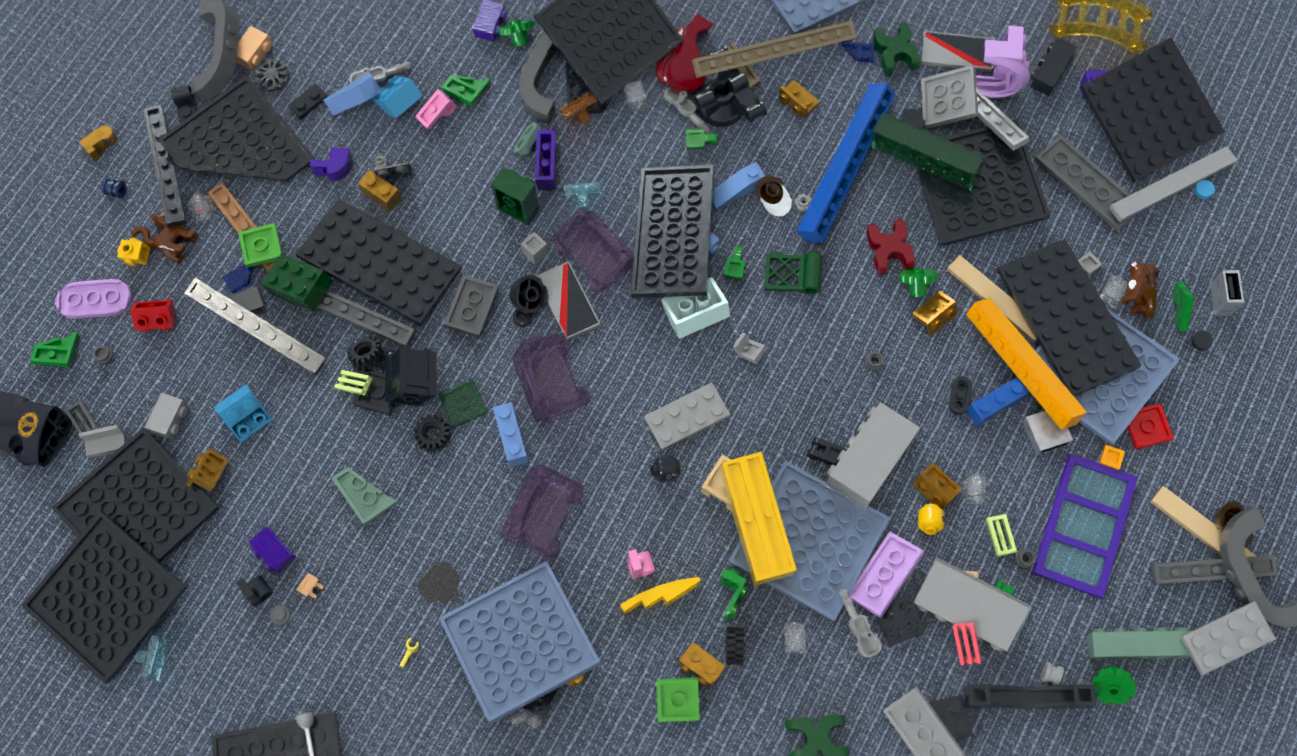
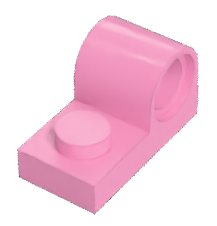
[415,89,456,129]
[627,549,655,580]

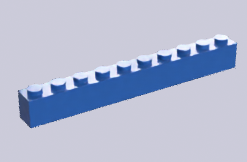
[797,83,896,243]

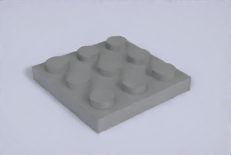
[921,65,978,129]

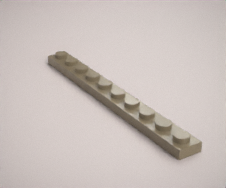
[692,21,857,78]

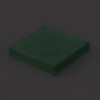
[438,378,489,429]

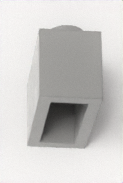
[145,393,188,440]

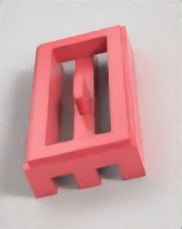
[953,622,982,665]

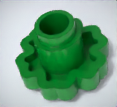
[498,19,535,47]
[899,268,938,297]
[1092,666,1136,705]

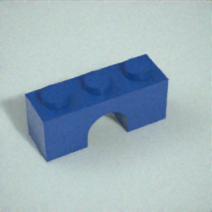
[967,377,1030,427]

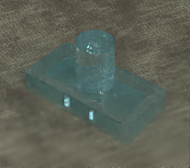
[563,182,601,207]
[135,636,170,681]

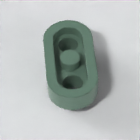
[514,122,541,156]

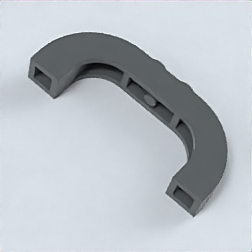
[191,0,239,101]
[519,33,558,124]
[1220,507,1297,627]

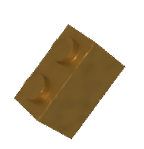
[358,170,402,212]

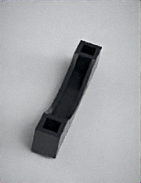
[964,684,1096,709]

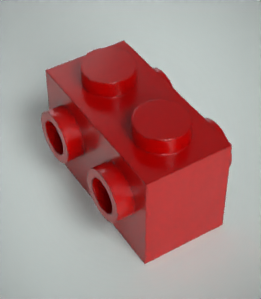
[130,300,177,332]

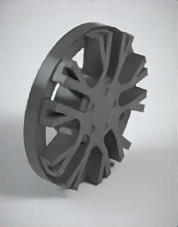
[255,59,289,91]

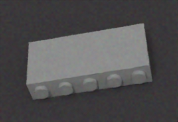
[826,402,920,508]
[914,557,1030,651]

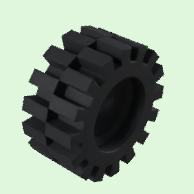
[347,336,385,372]
[414,415,451,452]
[725,627,744,665]

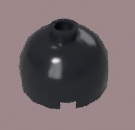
[509,275,548,313]

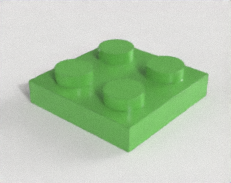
[238,223,283,268]
[656,677,700,722]

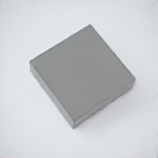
[1078,251,1103,277]

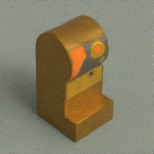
[79,125,117,161]

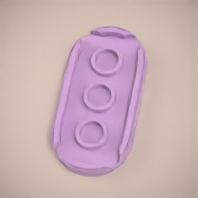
[55,279,132,319]

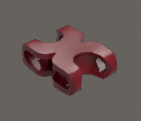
[866,219,915,275]

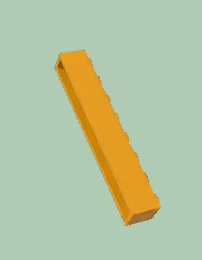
[966,298,1087,430]

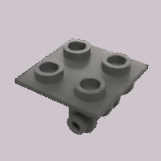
[372,155,413,178]

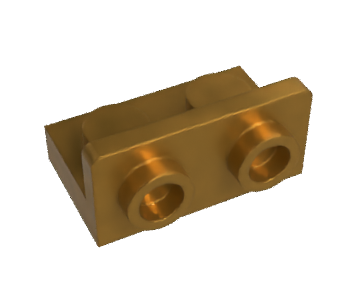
[779,80,820,118]
[912,291,958,335]
[186,448,229,492]
[913,462,962,510]
[678,642,726,687]

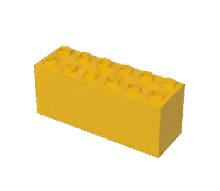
[720,452,797,586]

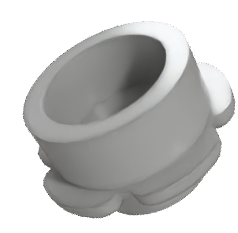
[794,194,812,212]

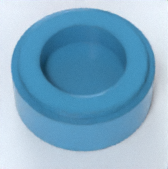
[1194,180,1215,199]

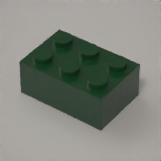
[491,167,540,226]
[261,254,333,312]

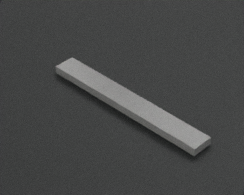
[1109,146,1238,222]

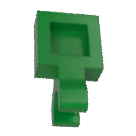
[686,129,717,149]
[724,246,745,280]

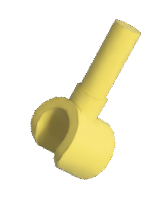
[400,638,419,667]

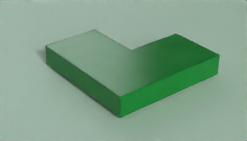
[1172,281,1194,331]

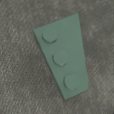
[332,467,397,526]

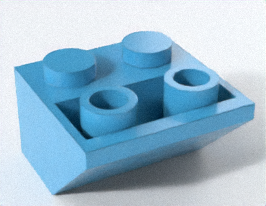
[372,76,423,118]
[214,384,273,442]

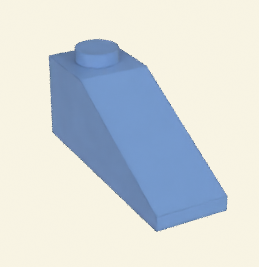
[324,72,382,116]
[713,162,765,210]

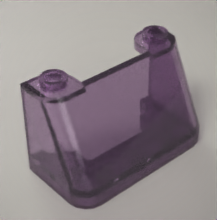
[550,207,634,292]
[513,333,591,422]
[500,464,584,558]

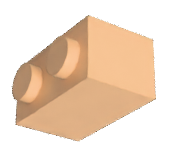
[236,26,272,71]

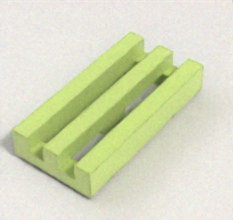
[334,370,373,396]
[985,514,1017,557]

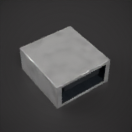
[1210,270,1244,316]
[1022,411,1073,455]

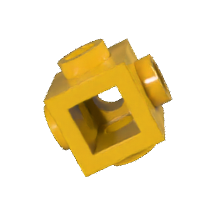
[117,238,151,266]

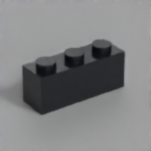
[1030,37,1077,96]

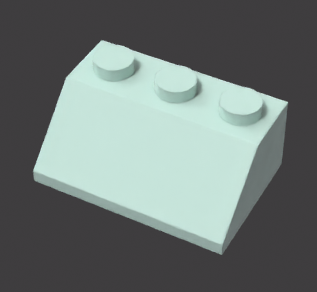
[661,277,730,339]

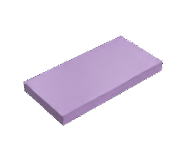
[848,532,924,618]

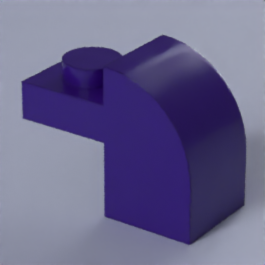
[310,147,352,182]

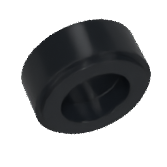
[513,309,532,327]
[1191,331,1213,351]

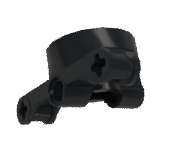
[694,45,767,127]

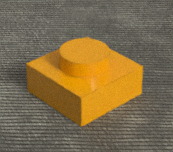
[1099,445,1125,470]

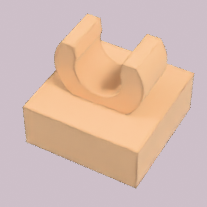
[296,573,323,598]

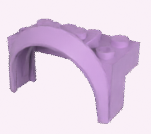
[976,26,1030,98]

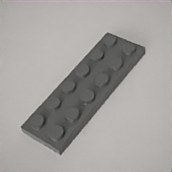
[1035,134,1136,232]

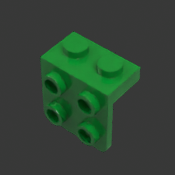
[720,569,748,622]

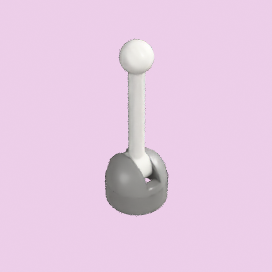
[296,712,314,756]

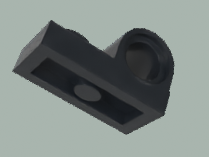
[170,85,197,123]
[236,575,273,608]

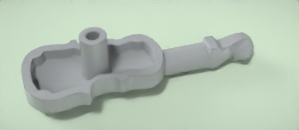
[349,62,411,83]
[663,87,710,134]
[839,589,882,658]

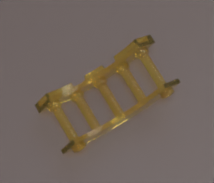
[1047,0,1153,52]

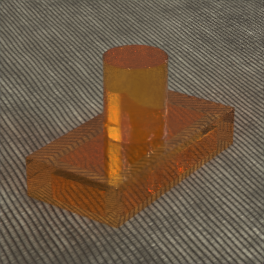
[559,93,597,123]

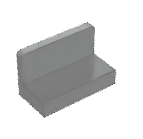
[79,425,127,458]

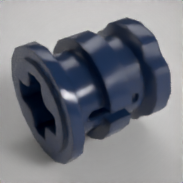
[101,178,127,199]

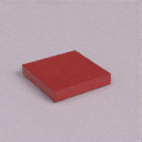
[1127,403,1174,450]

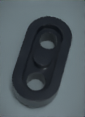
[948,376,972,415]

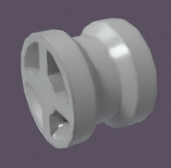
[1040,662,1064,686]

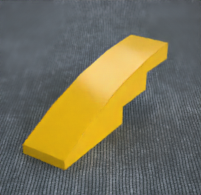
[620,577,701,615]

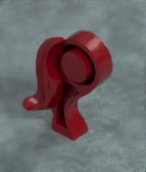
[655,14,713,95]

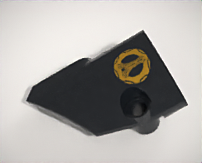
[0,391,72,467]

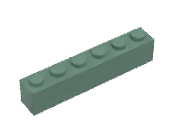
[1087,627,1199,660]

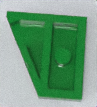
[441,75,490,107]
[30,332,79,367]

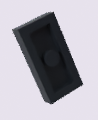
[288,83,328,120]

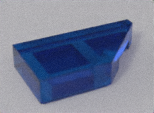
[842,41,876,63]
[222,264,255,294]

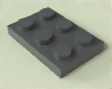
[444,275,499,337]

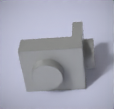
[733,333,767,364]

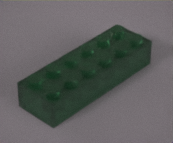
[872,113,985,191]

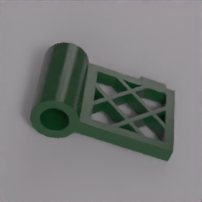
[764,251,823,294]

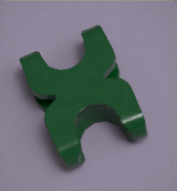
[872,22,920,76]
[785,715,850,756]

